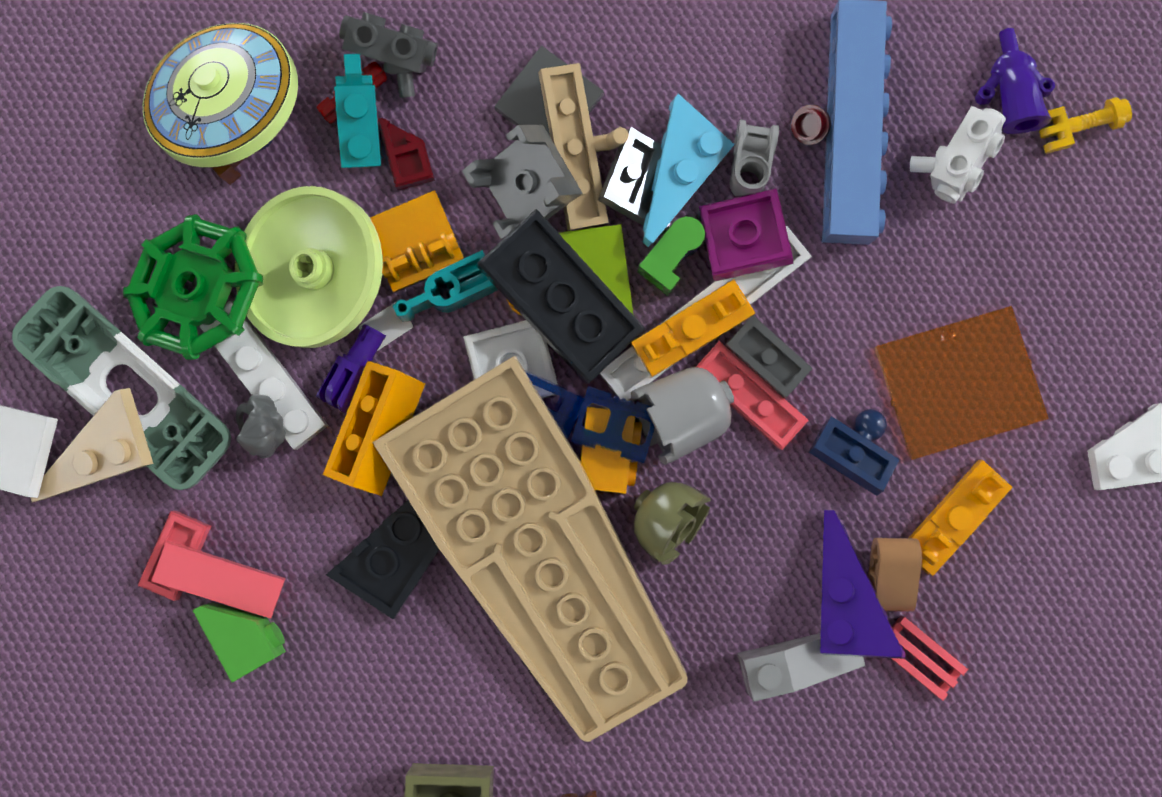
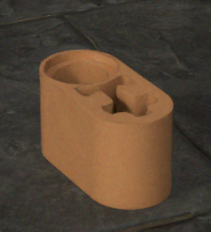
[868,538,922,612]

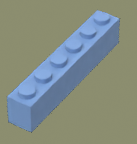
[822,0,892,245]

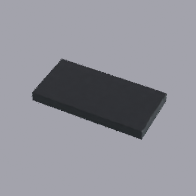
[476,209,645,384]

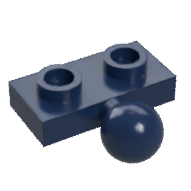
[808,409,900,496]

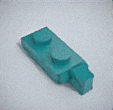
[334,54,381,168]

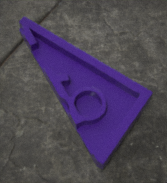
[820,510,905,659]

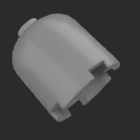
[631,367,734,465]

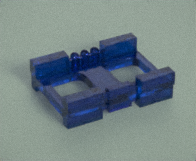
[571,387,655,464]

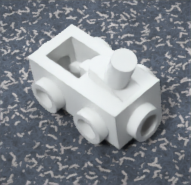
[910,106,1006,204]

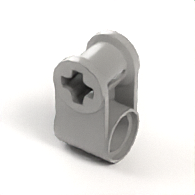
[730,119,779,197]

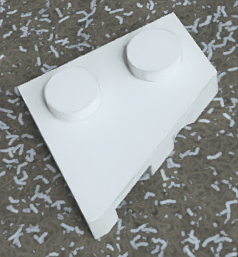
[1087,403,1162,490]

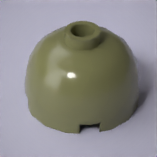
[634,482,711,565]

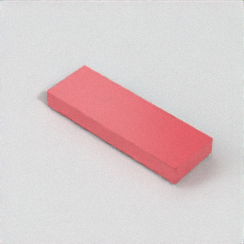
[696,341,809,450]
[152,541,286,619]

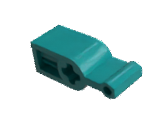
[393,250,498,322]

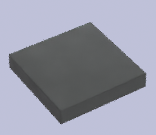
[494,45,604,136]

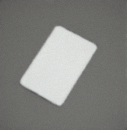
[359,302,413,351]

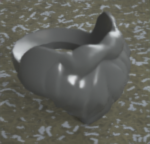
[236,394,286,459]

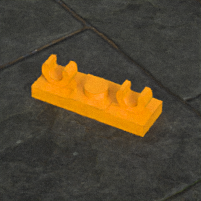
[631,279,755,378]
[908,460,1013,576]

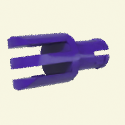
[316,324,386,414]

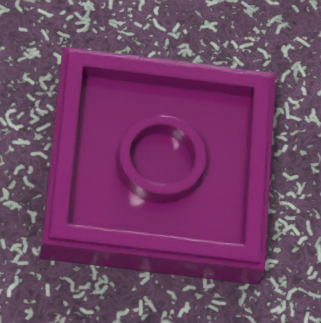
[699,188,794,282]

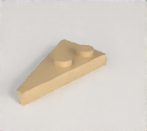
[30,388,153,503]

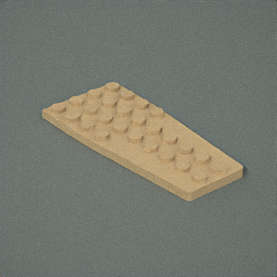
[373,356,687,742]

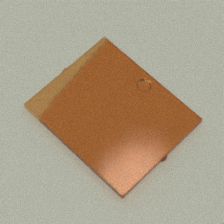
[875,306,1049,460]

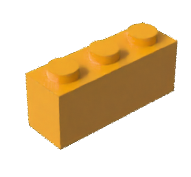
[322,360,426,496]

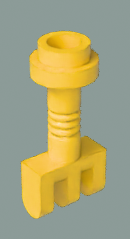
[1039,97,1132,154]

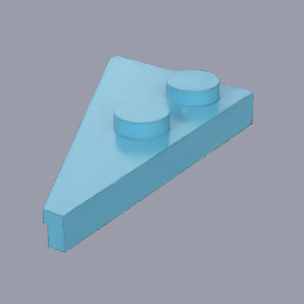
[642,94,735,247]

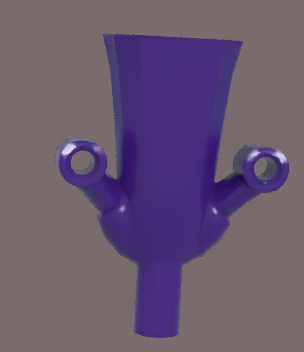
[975,28,1055,134]

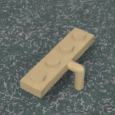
[538,63,629,230]

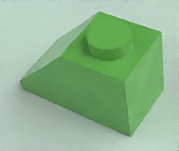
[192,602,286,683]

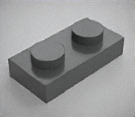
[725,315,813,399]

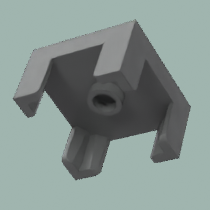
[462,125,583,240]

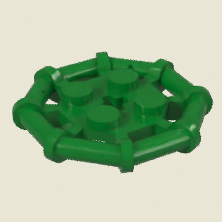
[123,214,263,360]

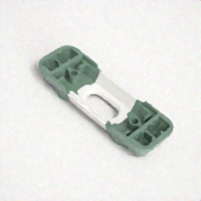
[12,286,231,490]

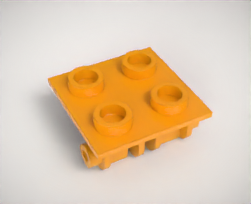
[370,190,464,293]

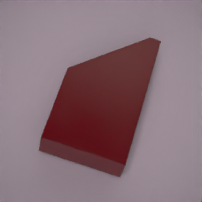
[377,117,435,191]

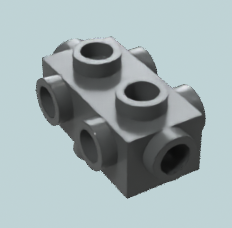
[339,12,438,98]

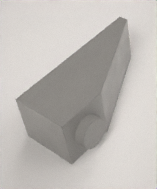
[737,633,865,702]

